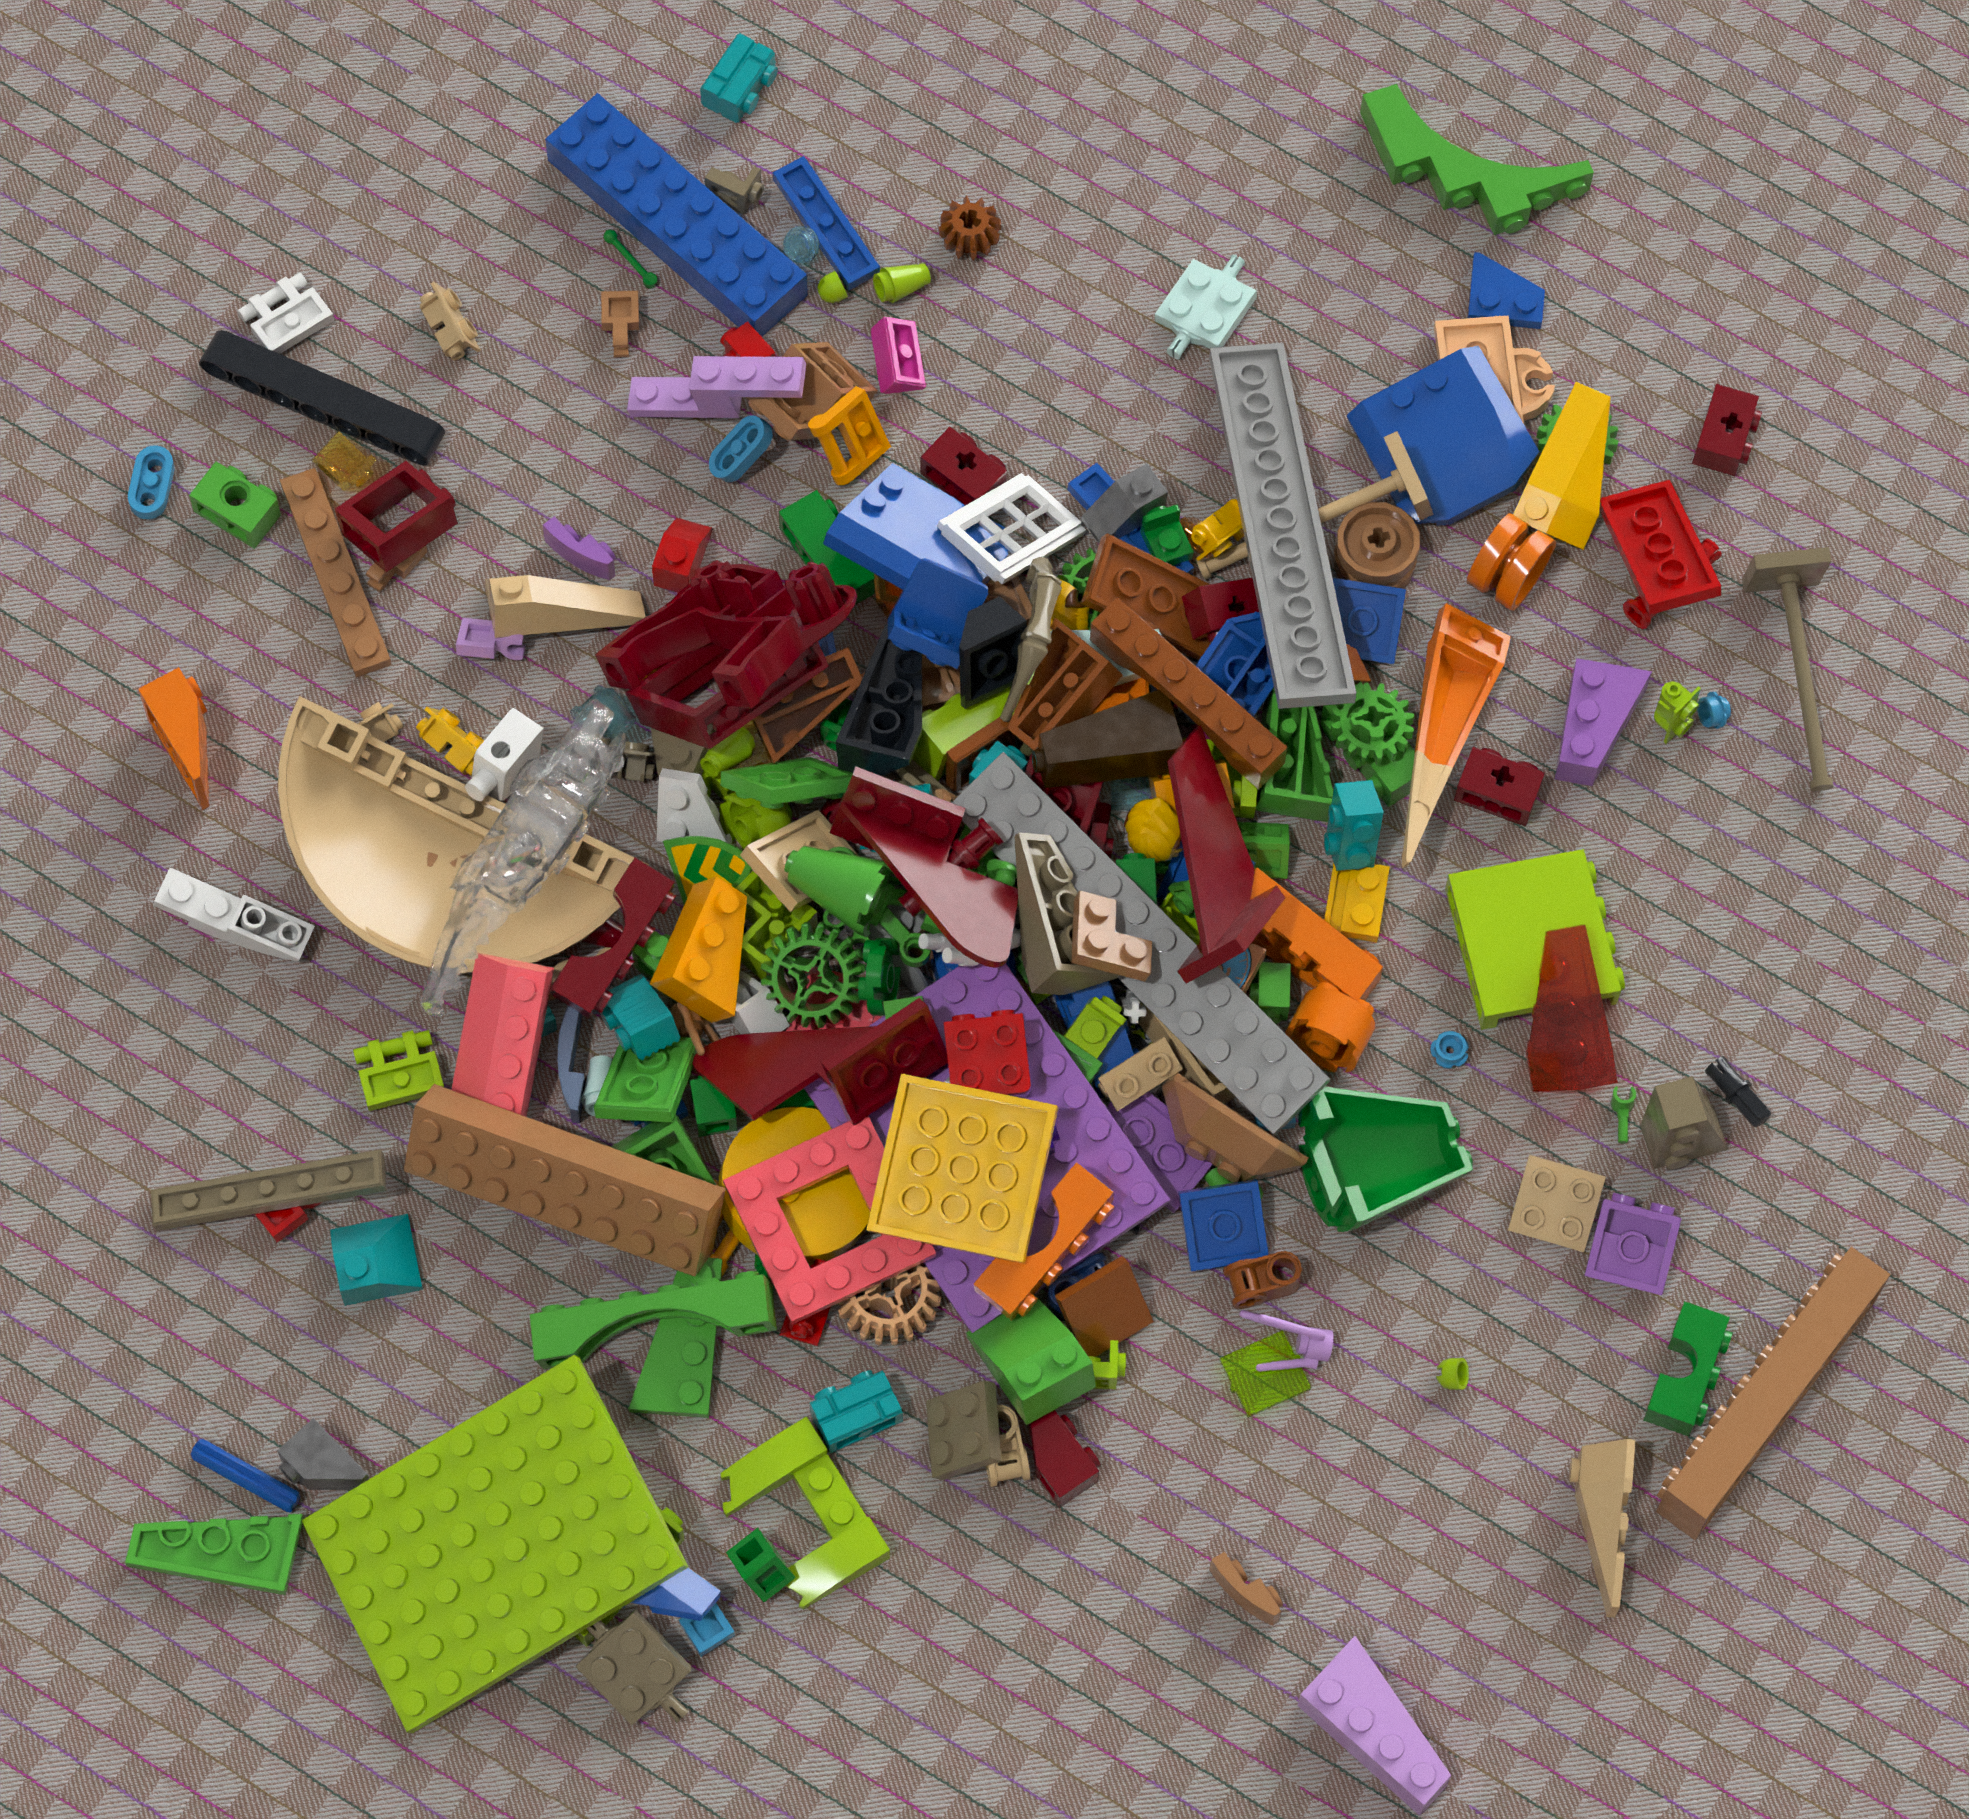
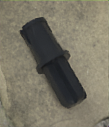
[1705,1056,1771,1127]

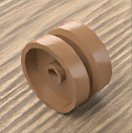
[1334,502,1420,589]

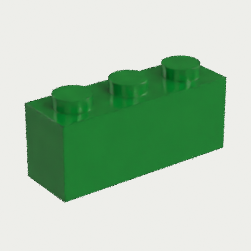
[778,490,879,606]

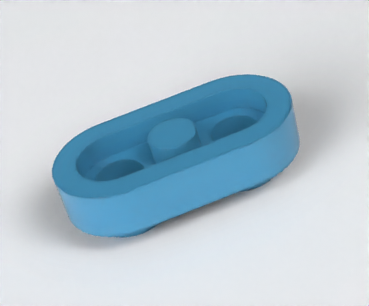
[709,415,773,482]
[128,445,175,519]

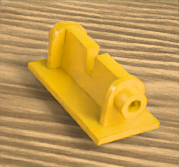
[1191,499,1244,561]
[416,706,484,777]

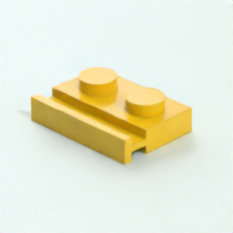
[1324,862,1390,943]

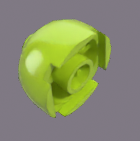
[719,792,792,849]

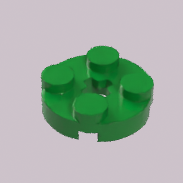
[858,938,901,1016]

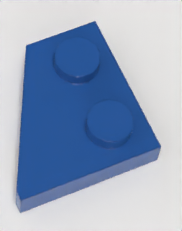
[1467,252,1545,329]

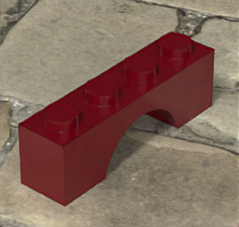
[550,857,676,1019]

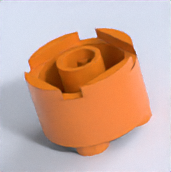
[1285,982,1375,1073]

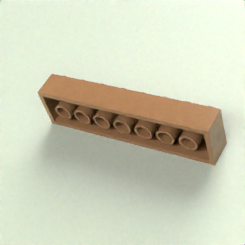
[404,1084,726,1277]
[1656,1246,1891,1541]

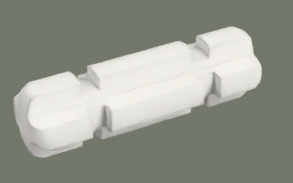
[1118,989,1147,1024]

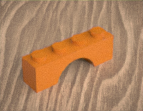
[973,1162,1115,1321]

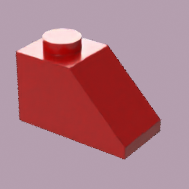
[652,518,713,593]

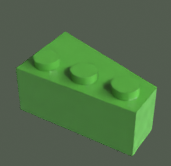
[1255,688,1333,822]

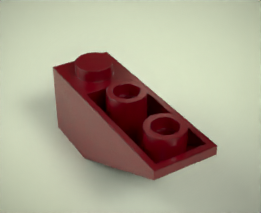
[1029,1410,1101,1508]

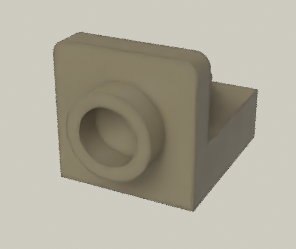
[705,166,764,215]

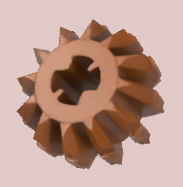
[939,195,1001,261]

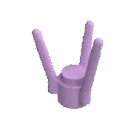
[1239,1310,1333,1372]

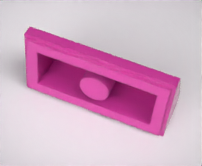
[871,317,926,394]

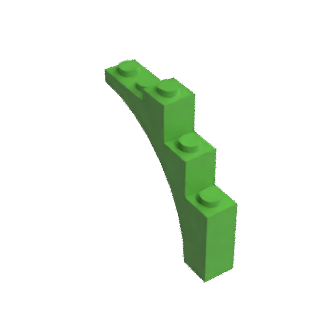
[1360,84,1594,235]

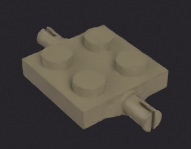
[575,1609,693,1725]

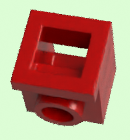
[720,321,776,357]

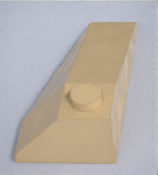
[485,575,646,638]
[1569,1439,1635,1618]

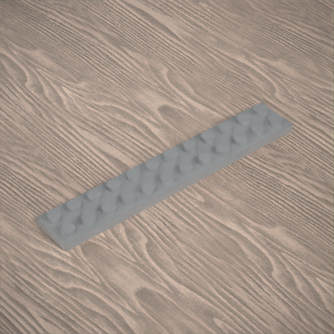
[1209,343,1356,709]
[952,752,1331,1136]

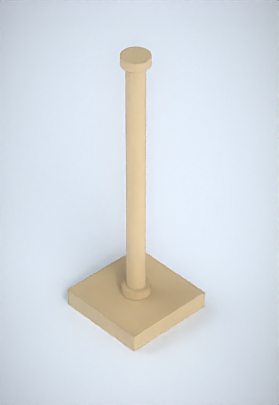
[1196,431,1434,580]

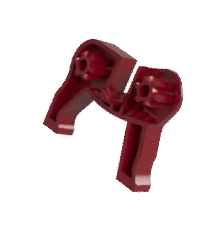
[595,560,857,709]

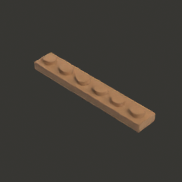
[280,468,392,678]

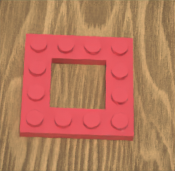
[723,1116,936,1324]

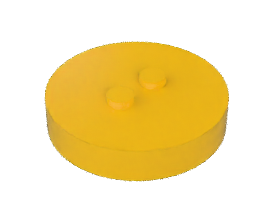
[718,1107,870,1265]

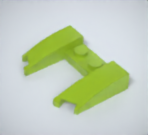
[721,1416,890,1610]

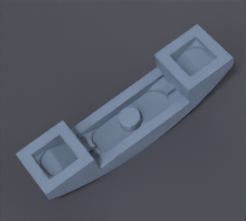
[557,1005,599,1123]

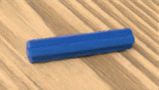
[190,1439,301,1512]

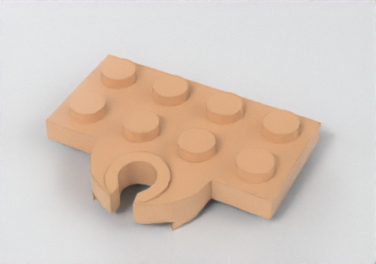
[1434,315,1555,424]

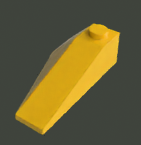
[1513,382,1611,550]

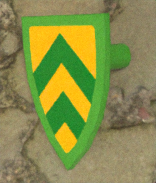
[663,836,752,905]

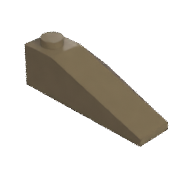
[1014,832,1120,995]

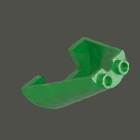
[1298,1087,1473,1232]

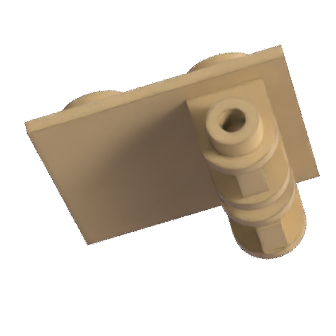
[1508,1154,1606,1252]

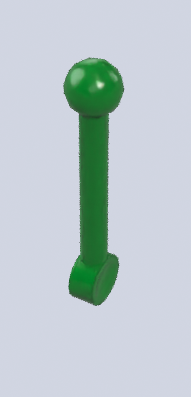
[603,229,657,289]

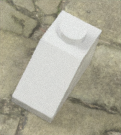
[728,970,790,1034]

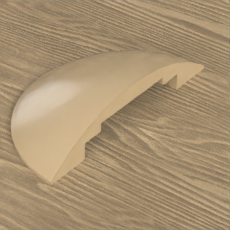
[278,696,649,973]

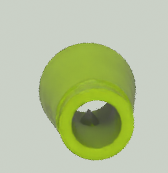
[873,263,931,303]
[700,727,755,777]

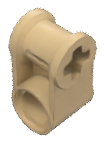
[986,1405,1030,1487]

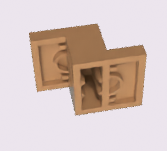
[746,342,878,440]

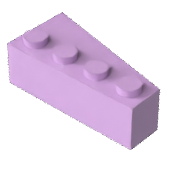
[1297,1636,1451,1816]

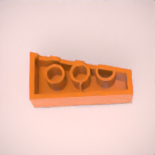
[1251,868,1383,1000]

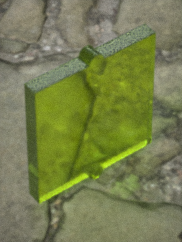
[1219,1330,1311,1418]

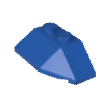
[1196,612,1274,717]

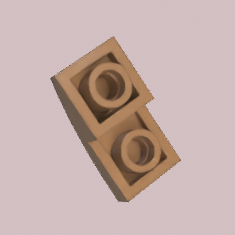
[1209,1552,1283,1626]

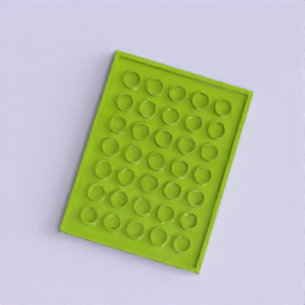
[302,1355,689,1734]

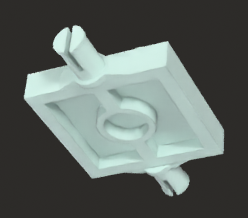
[1155,255,1257,359]

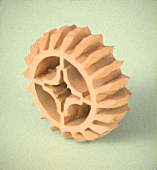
[837,1263,941,1346]

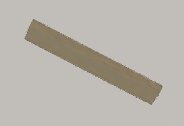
[151,1149,387,1231]

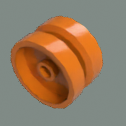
[1467,513,1556,611]

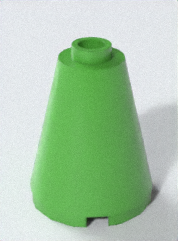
[784,846,895,937]

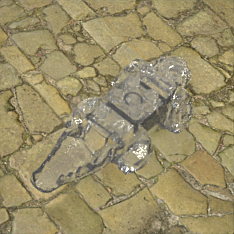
[420,699,626,1018]

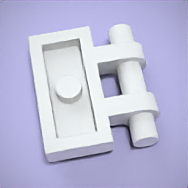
[237,272,334,354]

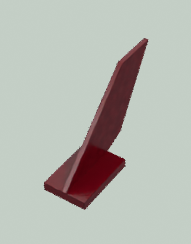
[1167,725,1286,984]

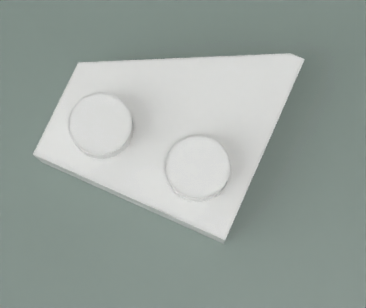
[657,768,732,845]

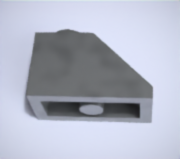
[1081,463,1168,543]
[277,1418,369,1490]

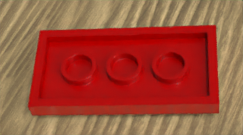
[1600,479,1721,615]

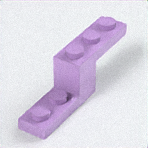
[627,356,806,418]

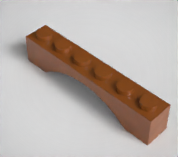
[1090,597,1288,790]

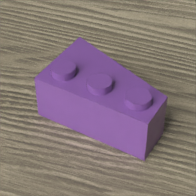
[1555,658,1652,786]

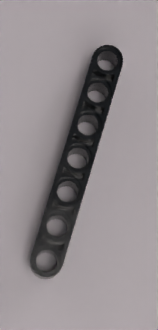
[199,330,445,466]

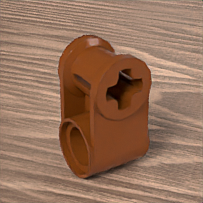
[1223,1251,1302,1309]

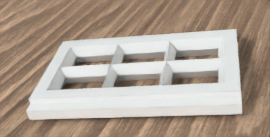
[937,473,1086,584]

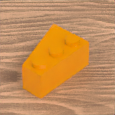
[650,876,747,1023]

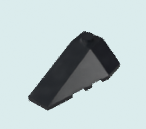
[836,624,922,776]

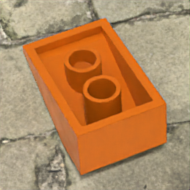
[138,667,209,810]

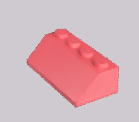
[451,953,554,1117]

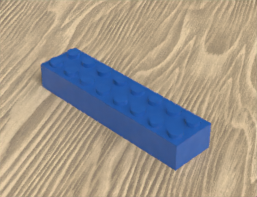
[545,93,808,337]

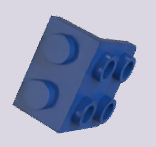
[888,558,988,669]

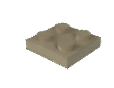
[926,1380,1001,1480]

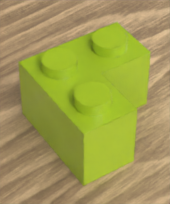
[736,871,818,979]

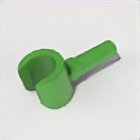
[1610,1086,1636,1144]

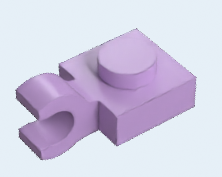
[456,618,525,660]

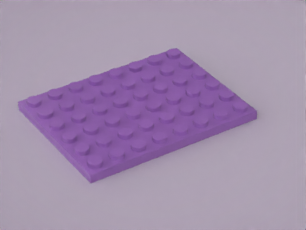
[804,963,1170,1333]

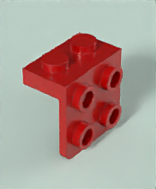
[944,1009,1031,1095]

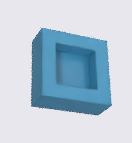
[679,1603,735,1657]

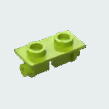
[1654,681,1701,744]

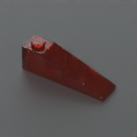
[1526,924,1618,1092]

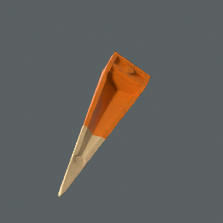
[1402,603,1511,868]

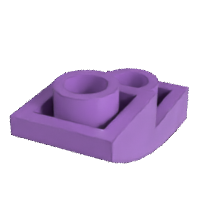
[543,516,616,580]

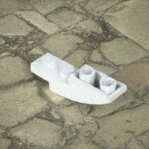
[153,868,315,962]

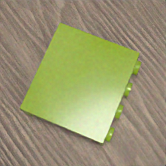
[1445,849,1625,1030]

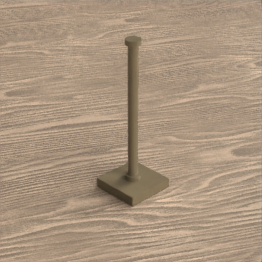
[1742,547,1834,792]

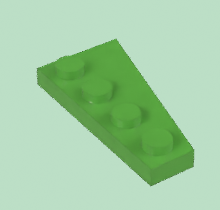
[628,1258,722,1418]
[125,1514,304,1595]

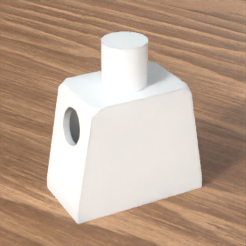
[465,708,544,801]

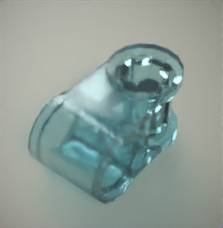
[570,685,636,739]

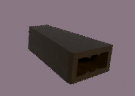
[1032,690,1183,788]

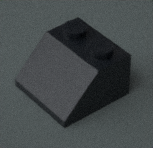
[959,596,1027,709]

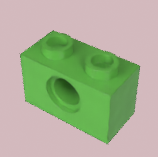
[189,461,281,549]

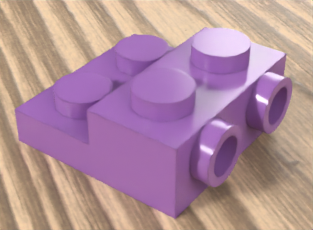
[1584,1192,1682,1295]

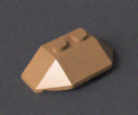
[1162,1073,1308,1182]

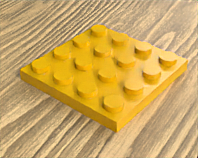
[866,1074,1059,1264]

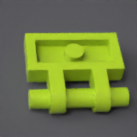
[353,1030,444,1111]

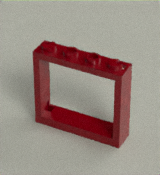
[625,642,829,749]

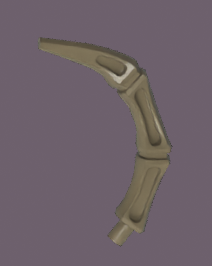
[1000,557,1062,722]

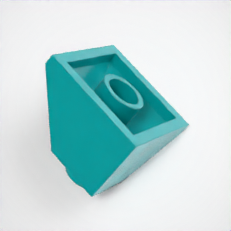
[330,1214,423,1306]

